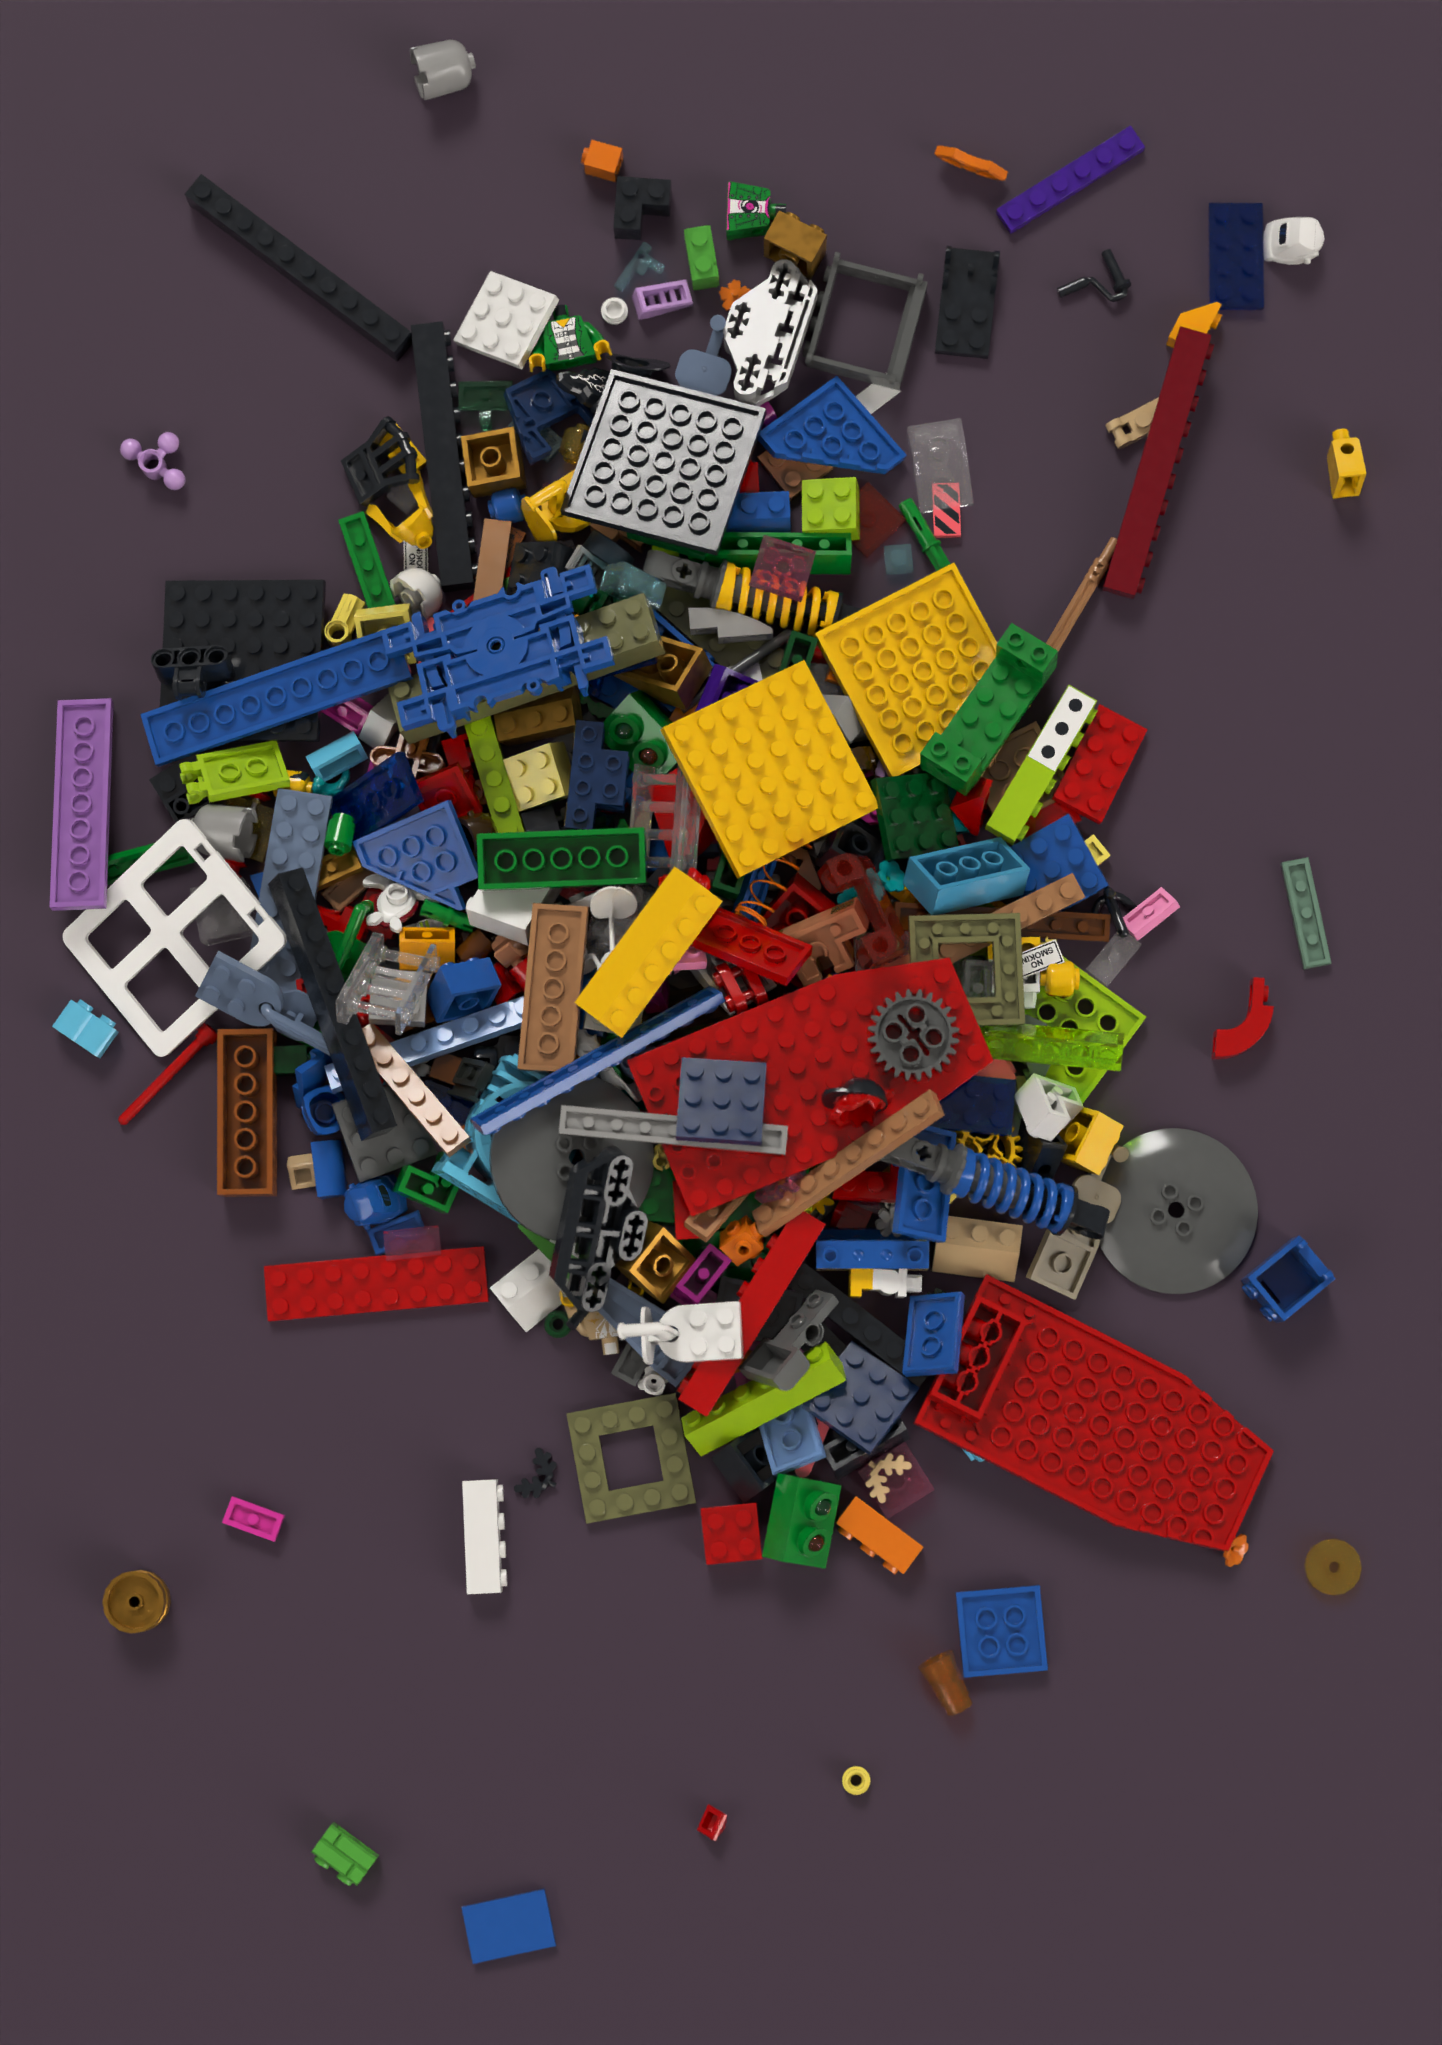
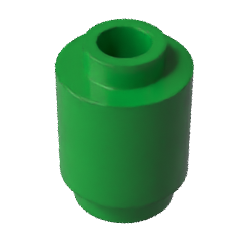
[324,813,356,856]

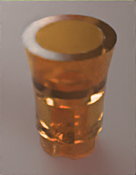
[918,1650,973,1716]

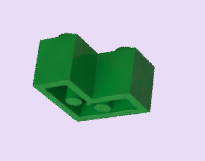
[392,1151,459,1213]

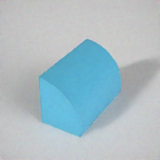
[305,731,368,782]

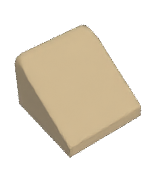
[287,1153,316,1190]

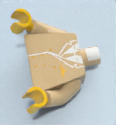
[559,1280,644,1355]

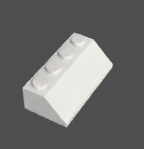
[490,1240,579,1332]

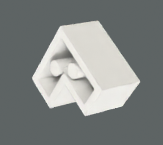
[1014,1073,1084,1142]

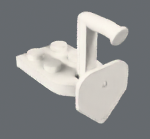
[617,1301,743,1365]

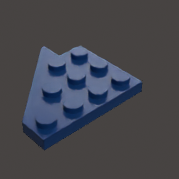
[352,800,478,911]

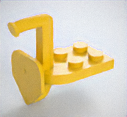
[521,470,591,542]

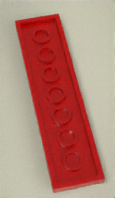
[264,1246,489,1322]

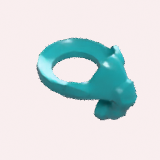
[312,769,350,797]

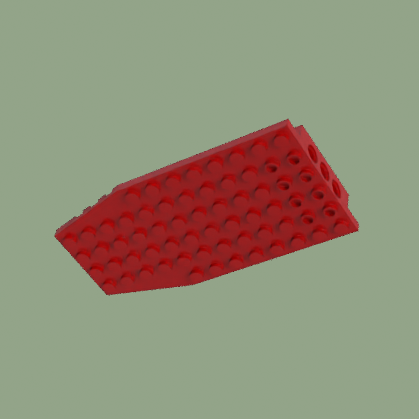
[627,957,994,1217]
[913,1274,1274,1551]

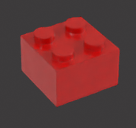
[700,1502,762,1565]

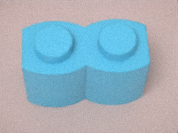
[52,999,119,1059]

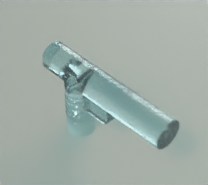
[614,242,665,292]

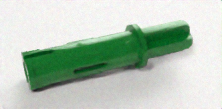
[898,498,951,571]

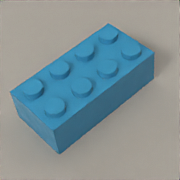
[903,837,1030,915]

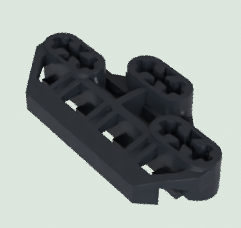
[549,1146,648,1312]

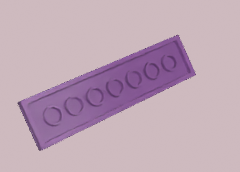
[50,698,114,911]

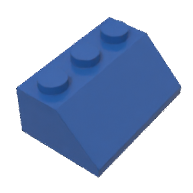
[726,491,791,533]

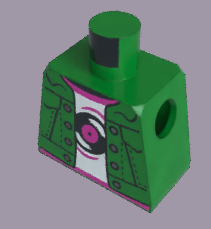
[726,182,786,240]

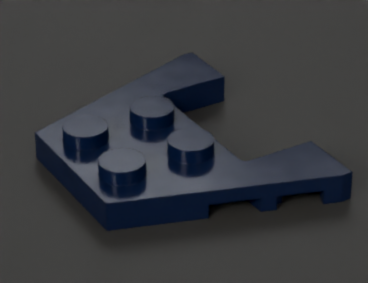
[503,369,595,465]

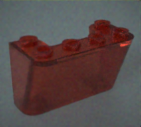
[817,853,909,970]

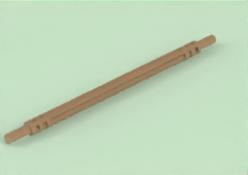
[973,537,1117,788]

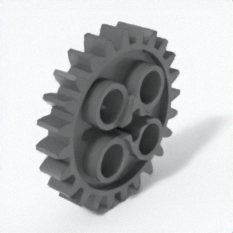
[867,989,959,1081]

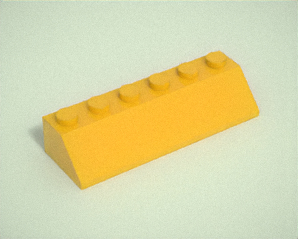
[574,866,723,1038]

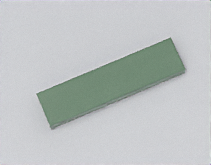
[1280,857,1332,970]

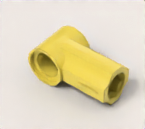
[324,593,366,647]

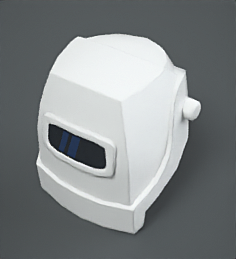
[1262,217,1324,265]

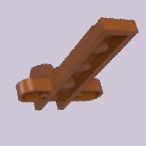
[370,673,445,794]

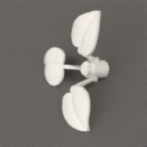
[584,886,671,976]

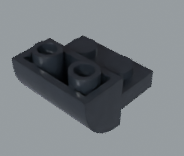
[149,754,216,822]

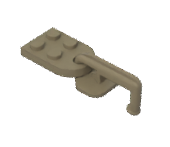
[1026,1145,1129,1300]

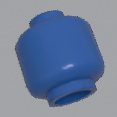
[488,487,526,524]

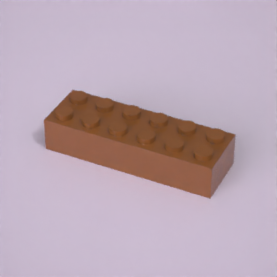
[217,1028,277,1197]

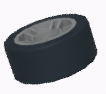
[582,530,635,577]

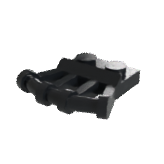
[341,416,420,507]

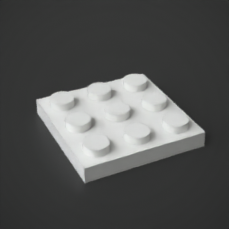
[453,271,559,370]

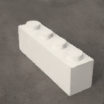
[462,1479,507,1594]

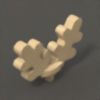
[865,1453,912,1503]

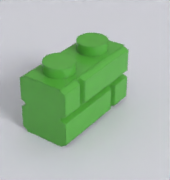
[684,225,719,290]
[312,1822,379,1886]

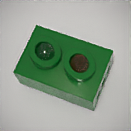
[604,690,679,786]
[762,1473,841,1569]

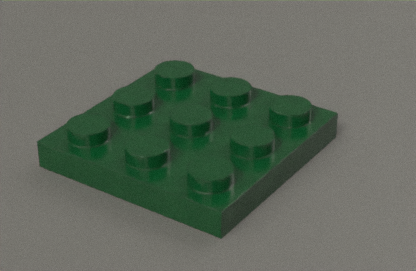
[870,773,959,861]

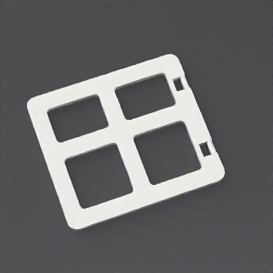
[63,819,287,1057]

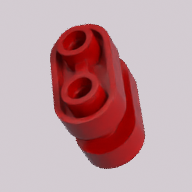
[712,962,769,1015]

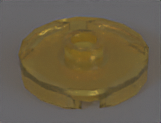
[1304,1539,1362,1595]

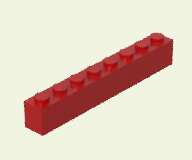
[677,1211,826,1417]

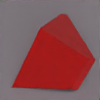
[950,777,993,836]

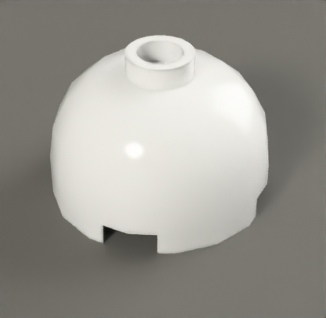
[390,568,442,621]

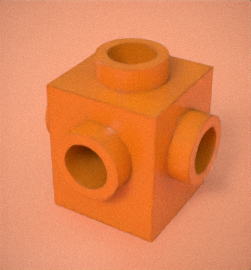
[719,1215,764,1266]

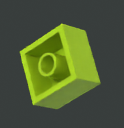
[802,477,860,540]

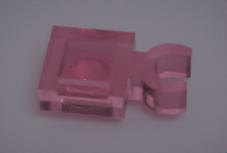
[755,1172,803,1204]

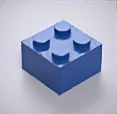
[427,957,502,1023]

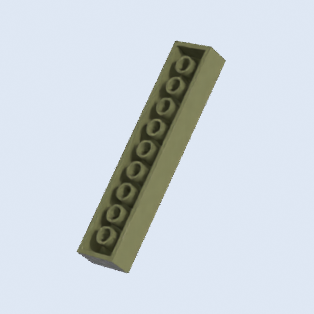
[388,593,665,744]

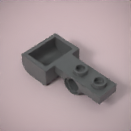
[738,1289,839,1391]

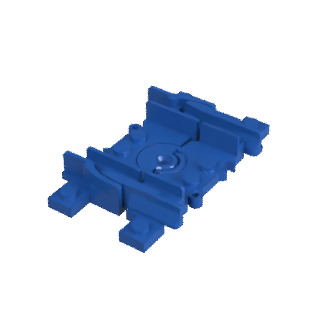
[381,564,615,739]

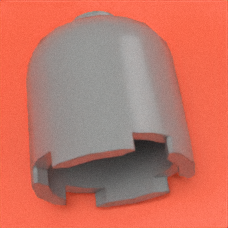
[410,40,476,100]
[191,804,258,862]

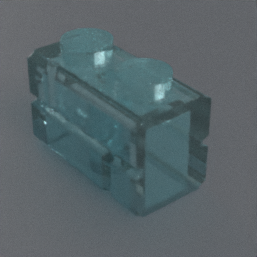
[600,561,666,610]

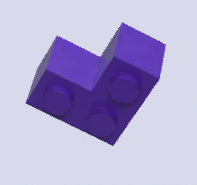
[695,664,759,712]

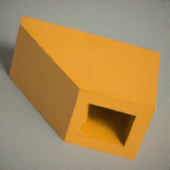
[1166,302,1222,348]

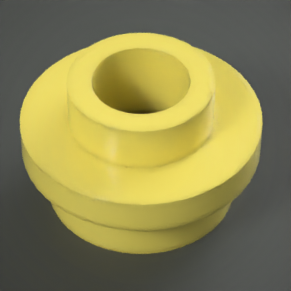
[842,1766,870,1795]

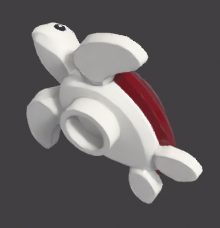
[363,873,439,933]

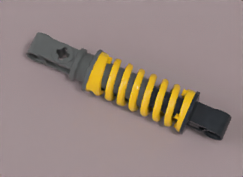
[641,550,862,636]

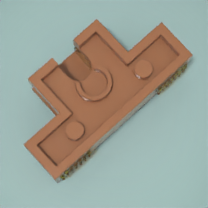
[778,896,870,987]

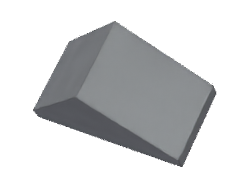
[822,694,863,746]

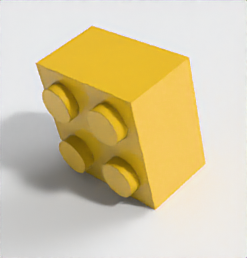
[1058,1107,1124,1175]

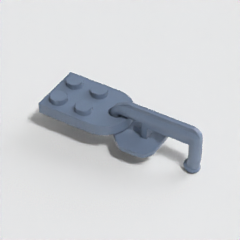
[675,315,732,396]
[195,951,330,1056]

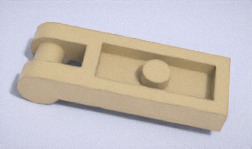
[1105,398,1158,449]

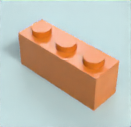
[835,1496,923,1575]

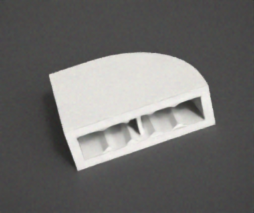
[465,888,563,946]

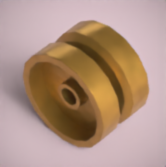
[103,1570,171,1634]

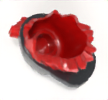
[821,1077,895,1127]

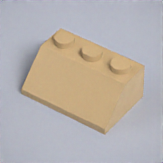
[932,1216,1023,1282]

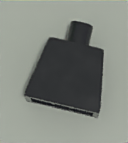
[1015,1118,1068,1185]

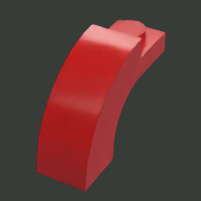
[1212,977,1274,1059]

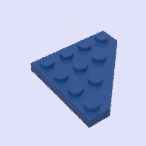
[758,376,907,474]

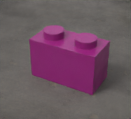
[672,1243,732,1305]

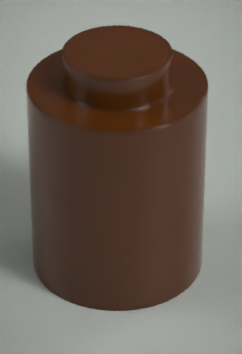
[455,928,494,963]

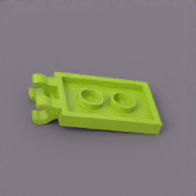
[179,741,290,804]

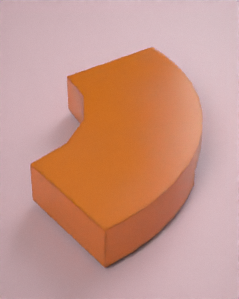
[934,145,1008,181]

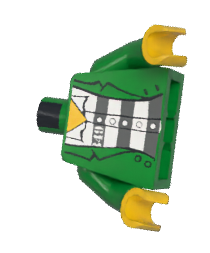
[529,305,612,372]

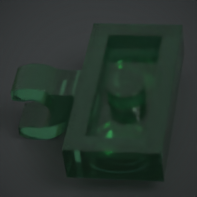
[459,381,513,431]

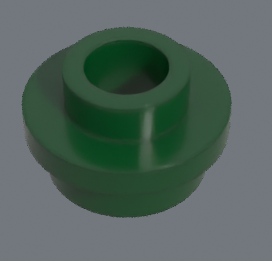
[544,1310,571,1338]

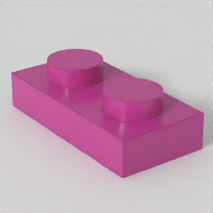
[222,1496,285,1542]

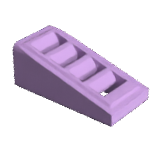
[632,279,693,320]

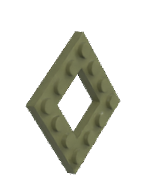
[908,913,1025,1026]
[566,1393,696,1524]

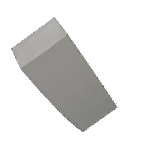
[688,608,773,644]

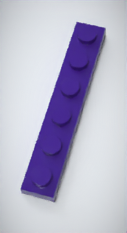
[996,125,1145,234]

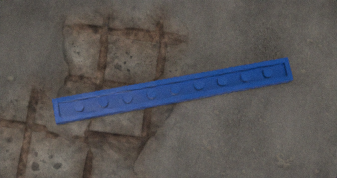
[470,986,725,1136]

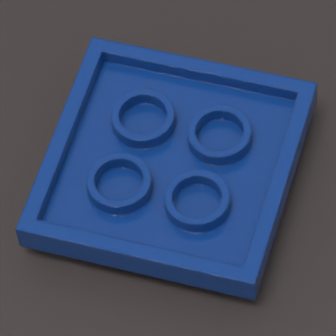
[1010,814,1109,912]
[955,1585,1048,1678]

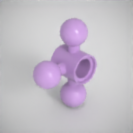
[120,432,185,490]

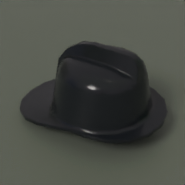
[606,353,671,379]

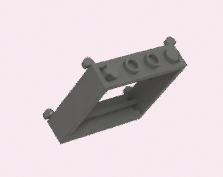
[802,252,928,390]

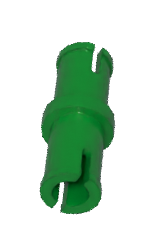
[420,899,474,933]

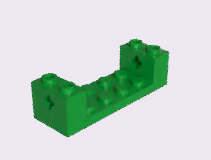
[920,623,1058,797]

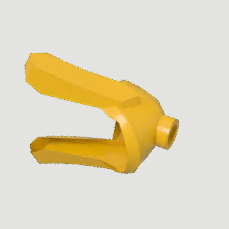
[365,471,434,549]

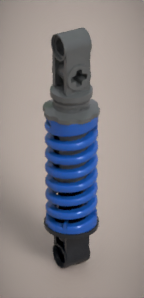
[880,1137,1110,1239]

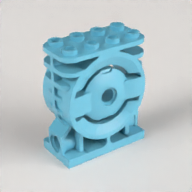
[431,1054,577,1224]

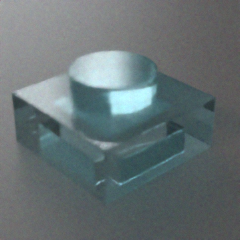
[884,544,913,575]

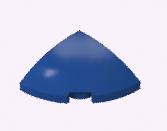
[292,1048,333,1109]

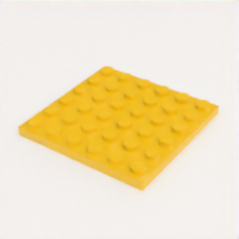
[813,563,1031,777]
[661,660,878,879]

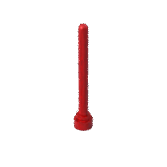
[118,1022,217,1125]

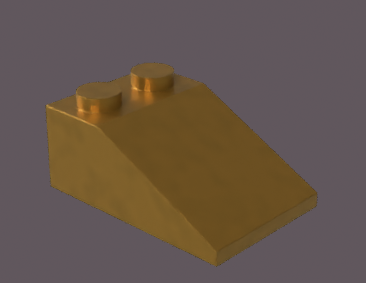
[610,636,713,710]

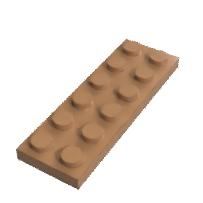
[517,903,590,1073]

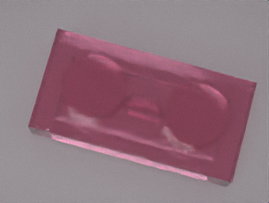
[383,1225,441,1261]

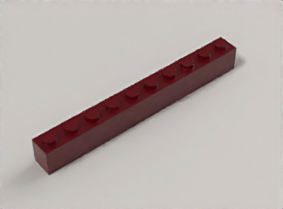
[1102,326,1214,599]

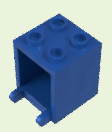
[1241,1235,1336,1323]

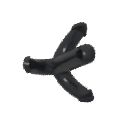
[1091,887,1137,938]

